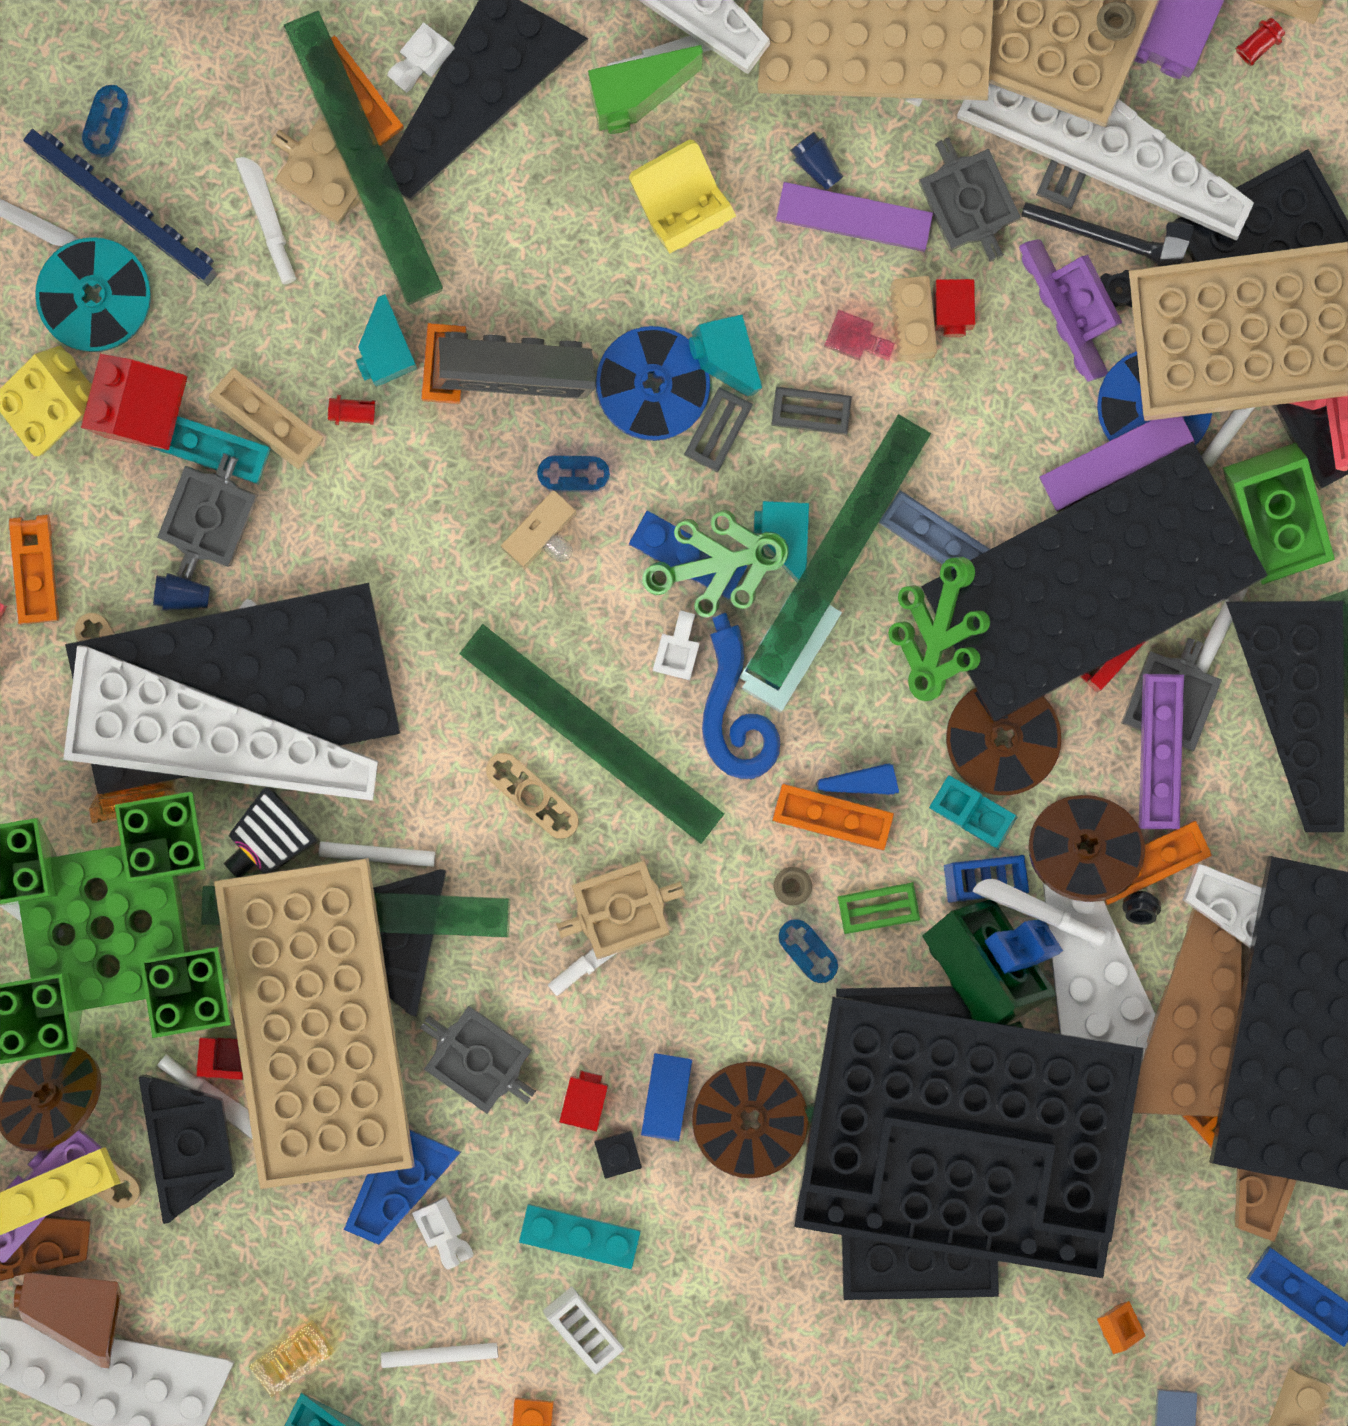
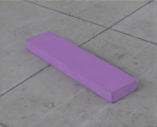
[776,182,933,252]
[1039,417,1195,512]
[1139,674,1184,829]

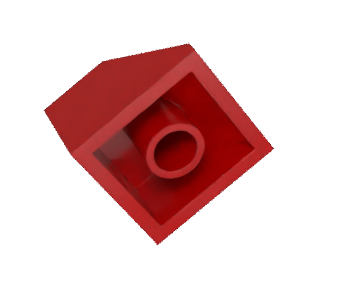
[81,353,188,450]

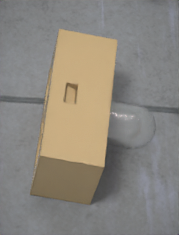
[501,490,577,570]

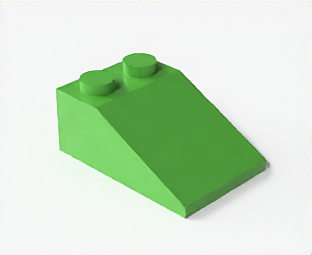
[588,45,703,134]
[1223,443,1335,585]

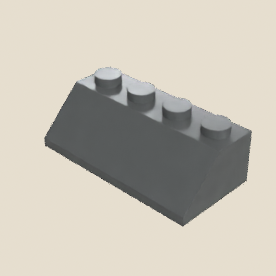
[433,332,595,399]

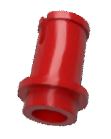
[1235,18,1285,66]
[328,395,376,425]

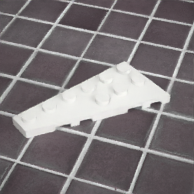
[1043,849,1156,1058]

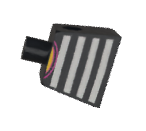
[224,787,320,878]

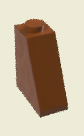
[14,1272,121,1368]

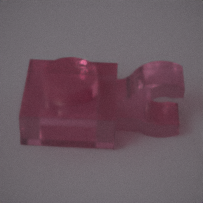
[824,309,895,361]

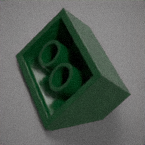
[922,900,1056,1025]

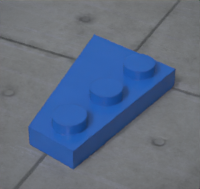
[344,1129,461,1245]

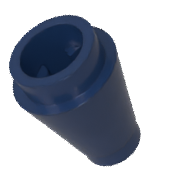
[790,132,844,190]
[153,573,210,611]

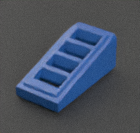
[816,763,899,795]
[944,855,1029,903]

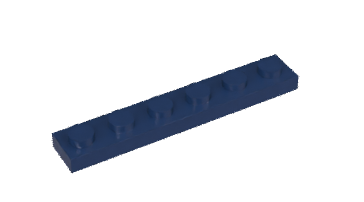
[23,128,218,286]

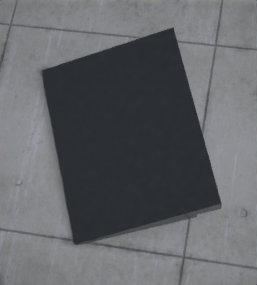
[793,996,1144,1278]

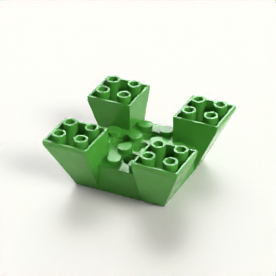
[0,792,231,1064]

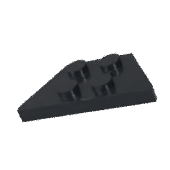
[373,869,447,1017]
[138,1074,235,1224]

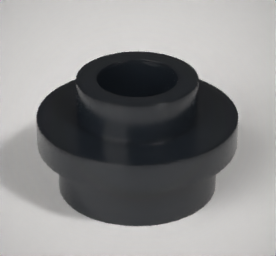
[1122,891,1161,925]

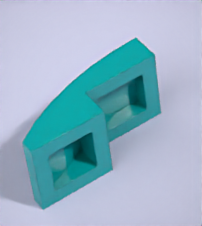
[929,775,1018,850]

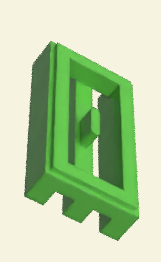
[837,882,920,934]

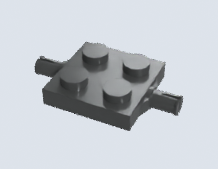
[918,137,1021,262]
[157,453,258,580]
[1121,638,1222,760]
[420,1006,536,1114]

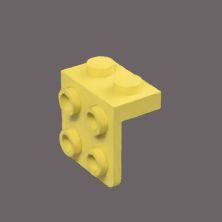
[629,140,736,254]
[0,345,92,456]

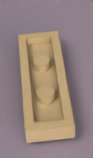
[208,368,324,470]

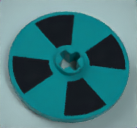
[35,237,151,352]

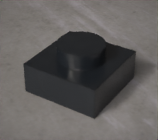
[594,1130,642,1179]

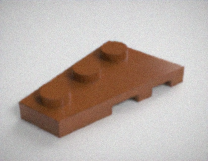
[0,1216,91,1281]

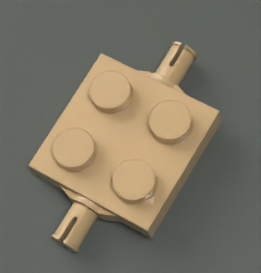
[271,118,387,226]
[556,860,685,960]

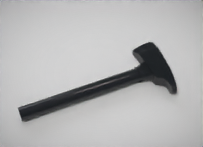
[1021,202,1194,267]

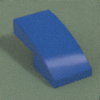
[985,920,1063,973]
[641,1053,692,1142]

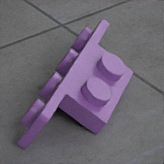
[1019,239,1123,382]
[0,1129,102,1263]

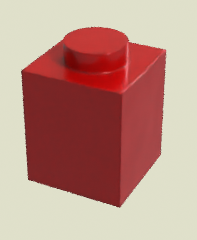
[933,279,975,337]
[559,1070,608,1132]

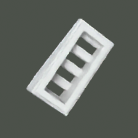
[543,1286,624,1374]

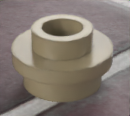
[1097,1,1136,41]
[773,867,812,906]

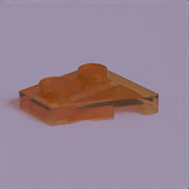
[89,781,176,823]

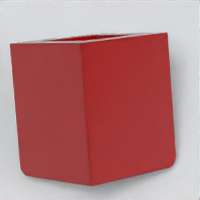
[196,1036,244,1080]

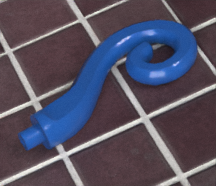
[702,613,781,779]

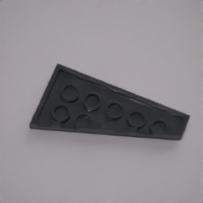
[377,0,588,201]
[1226,600,1344,832]

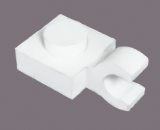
[387,22,455,93]
[653,610,699,680]
[412,1197,473,1270]

